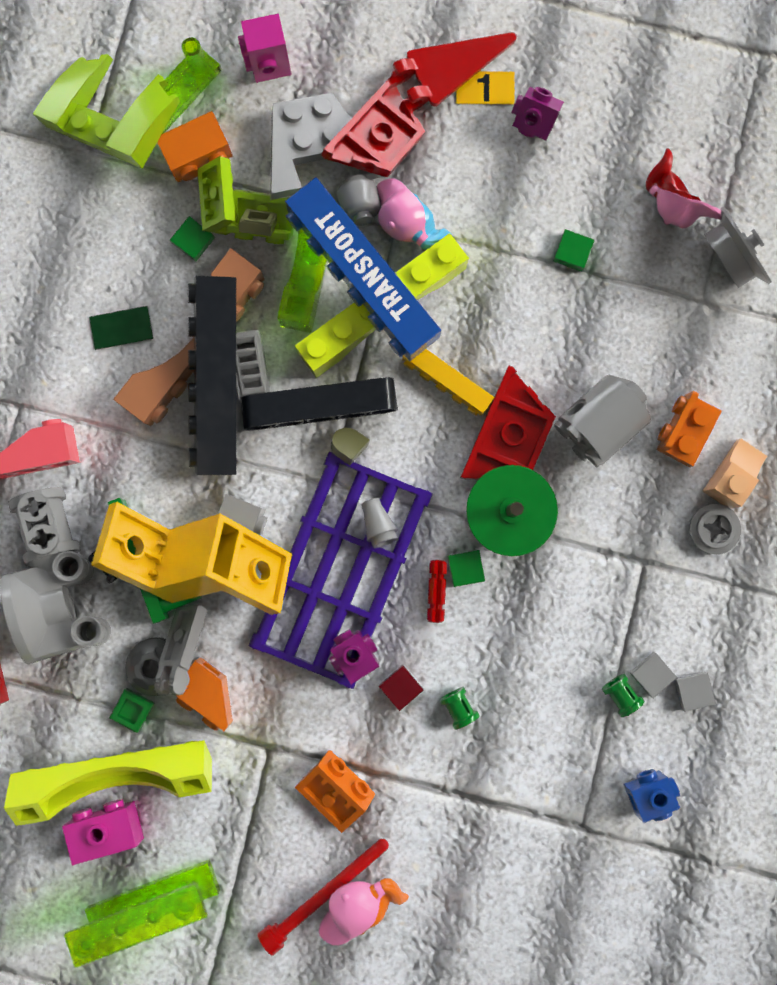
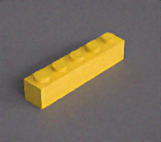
[402,349,495,416]

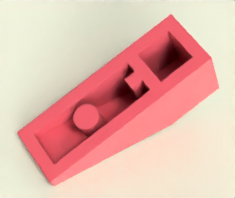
[0,419,80,479]

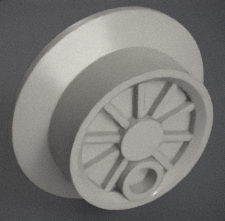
[704,207,772,288]

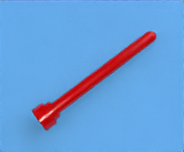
[258,839,389,956]

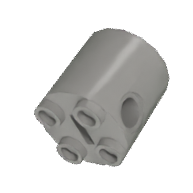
[554,375,651,467]

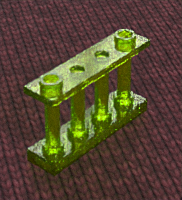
[63,859,220,968]

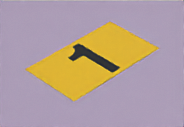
[456,71,515,104]

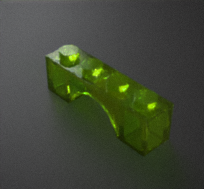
[277,200,337,333]

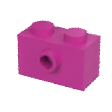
[238,13,292,83]
[62,799,144,866]

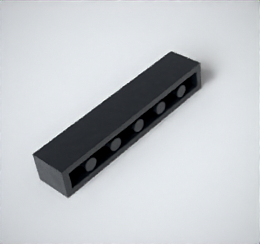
[188,276,236,475]

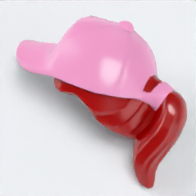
[645,148,721,228]

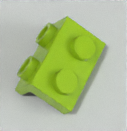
[226,189,294,244]

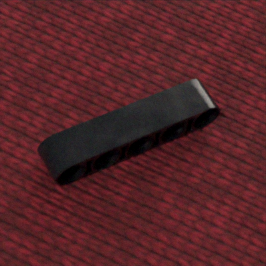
[240,377,398,431]

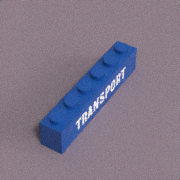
[285,177,442,362]

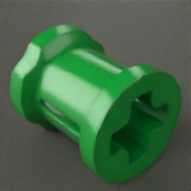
[602,674,645,718]
[439,687,480,730]

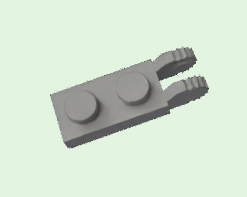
[154,605,208,696]

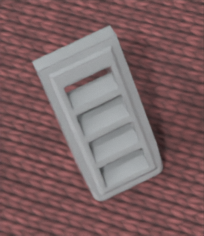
[236,330,270,400]

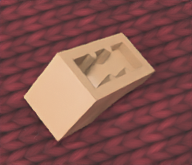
[703,438,767,509]

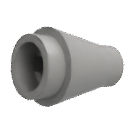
[361,498,398,548]

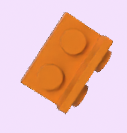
[656,390,722,467]
[295,750,375,833]

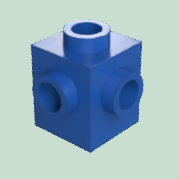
[623,769,680,823]

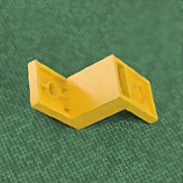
[91,502,292,615]

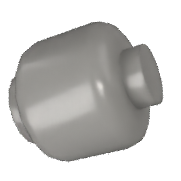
[337,175,381,226]

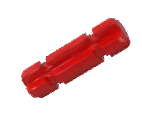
[427,560,447,623]

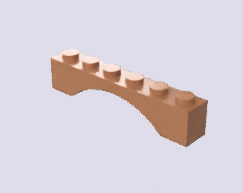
[113,248,265,427]

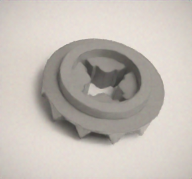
[689,504,741,554]

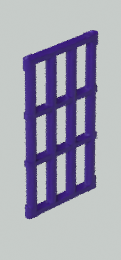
[248,451,433,689]

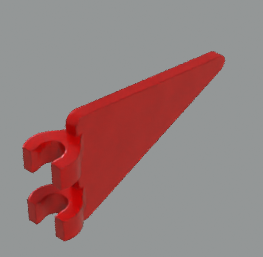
[391,32,517,111]

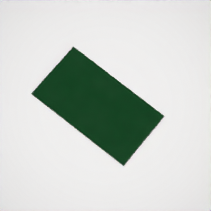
[89,306,153,350]

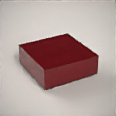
[379,665,424,711]

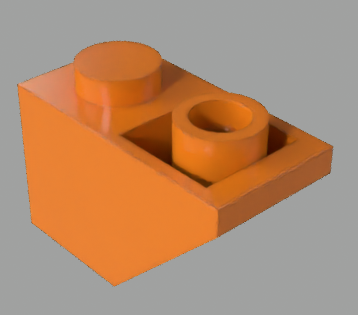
[176,657,233,731]

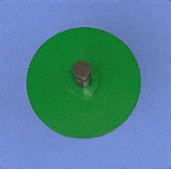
[466,465,558,556]

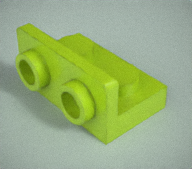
[197,156,235,235]

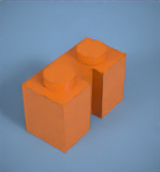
[157,111,233,183]

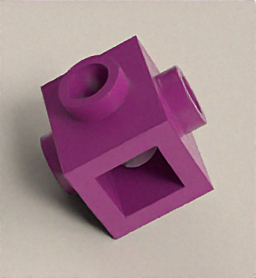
[511,87,564,141]
[329,629,379,684]

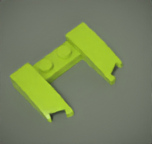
[33,54,180,169]

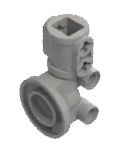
[0,487,111,664]

